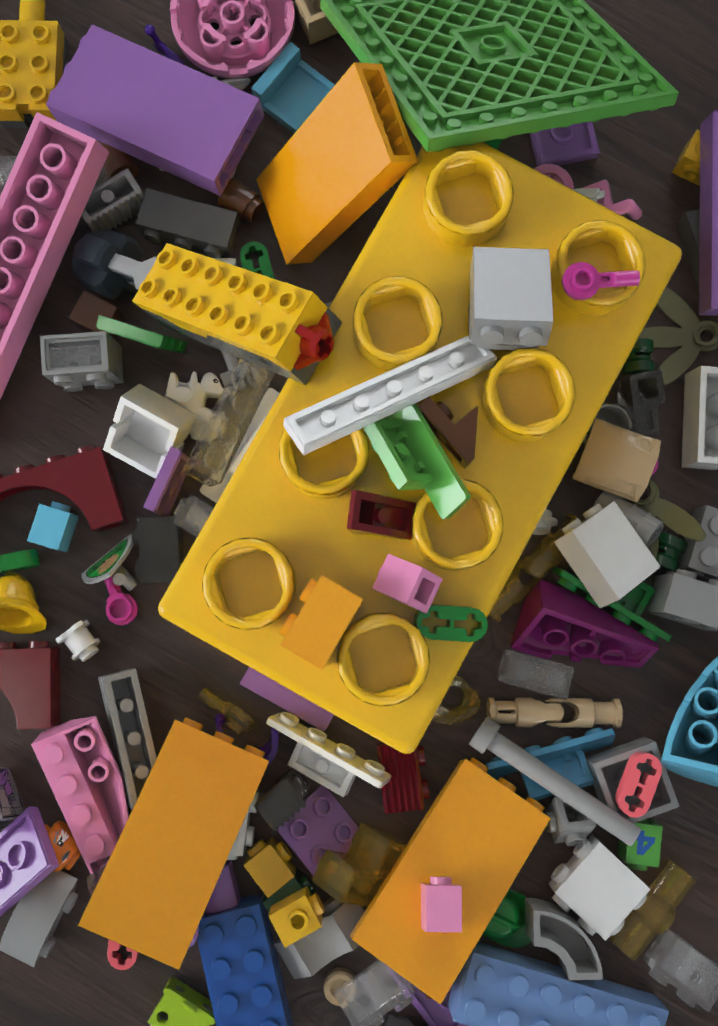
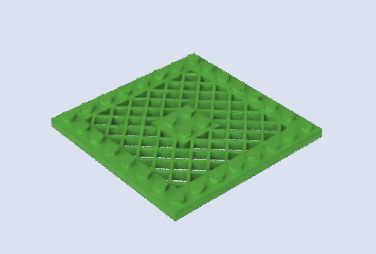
[320,0,679,152]

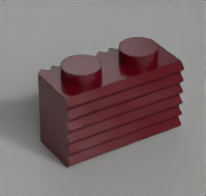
[376,742,430,814]

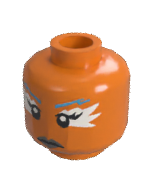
[44,820,81,872]

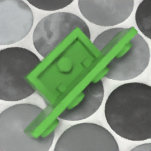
[363,403,471,519]

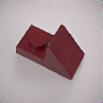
[347,490,416,540]

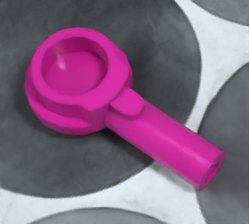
[561,262,640,301]
[104,576,139,626]

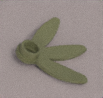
[639,287,718,389]
[628,479,706,559]

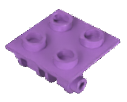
[275,785,364,881]

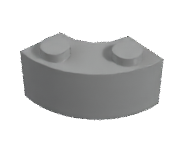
[0,871,78,967]
[274,894,364,979]
[525,897,603,980]

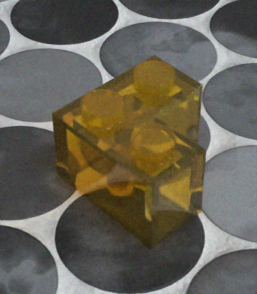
[312,822,406,907]

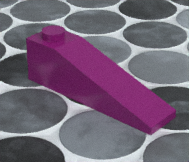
[511,579,659,668]

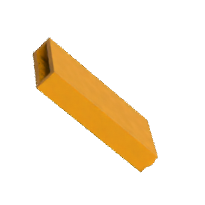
[256,62,418,265]
[78,717,269,970]
[349,758,551,1005]

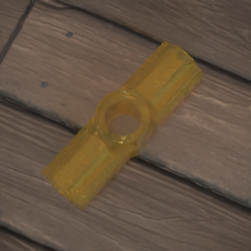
[610,860,696,961]

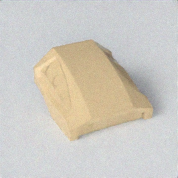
[571,418,661,502]

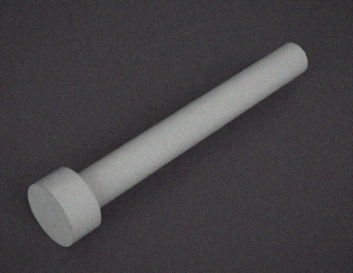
[468,716,641,846]

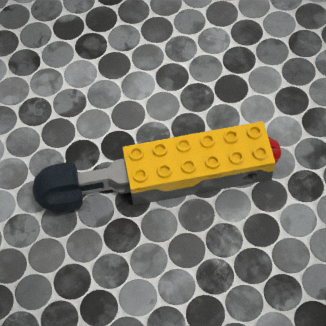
[72,230,342,385]

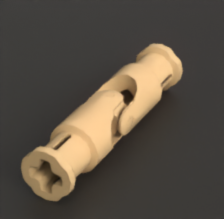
[487,697,623,728]

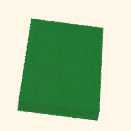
[96,315,188,354]

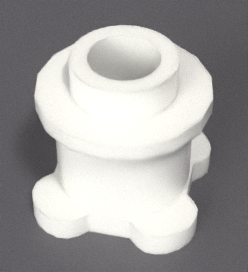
[56,620,100,662]

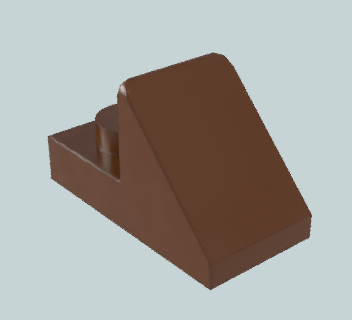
[418,396,478,469]

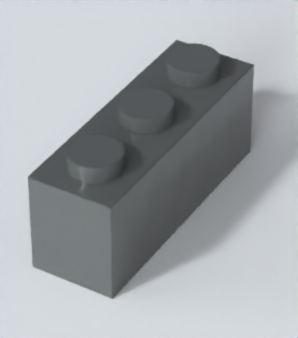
[135,188,241,258]

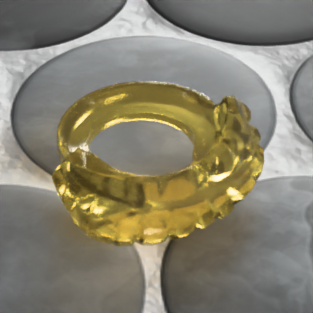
[432,676,480,725]

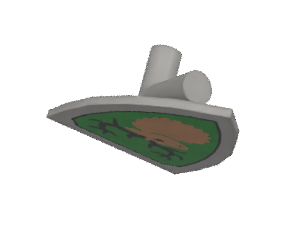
[81,533,138,591]

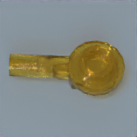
[198,687,256,736]

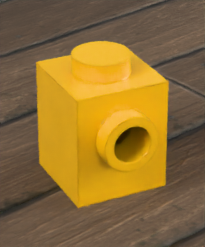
[672,129,700,186]
[243,837,297,898]
[268,886,325,948]

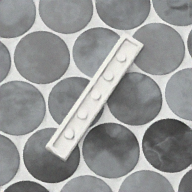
[283,335,498,456]

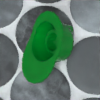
[482,888,531,948]

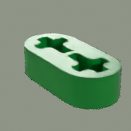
[240,241,275,279]
[0,549,40,575]
[413,604,488,642]

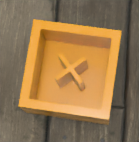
[279,575,364,670]

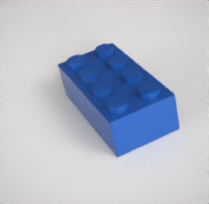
[197,893,293,1026]

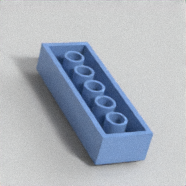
[447,942,669,1026]

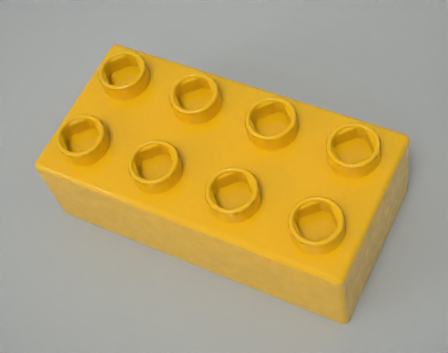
[158,142,682,754]

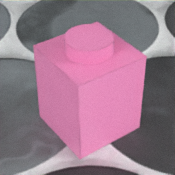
[372,554,443,614]
[421,876,462,932]

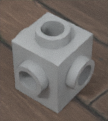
[544,796,596,846]

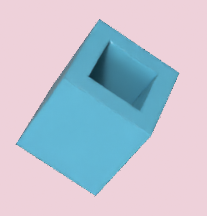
[27,501,79,552]

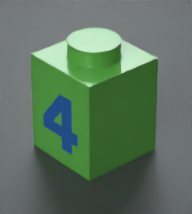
[617,819,663,871]

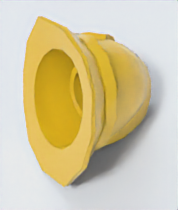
[0,572,47,634]

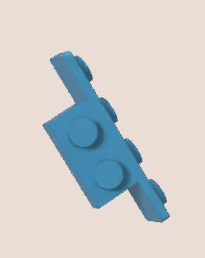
[486,728,615,801]

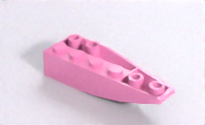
[31,716,130,886]

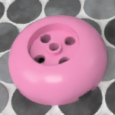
[170,0,295,79]

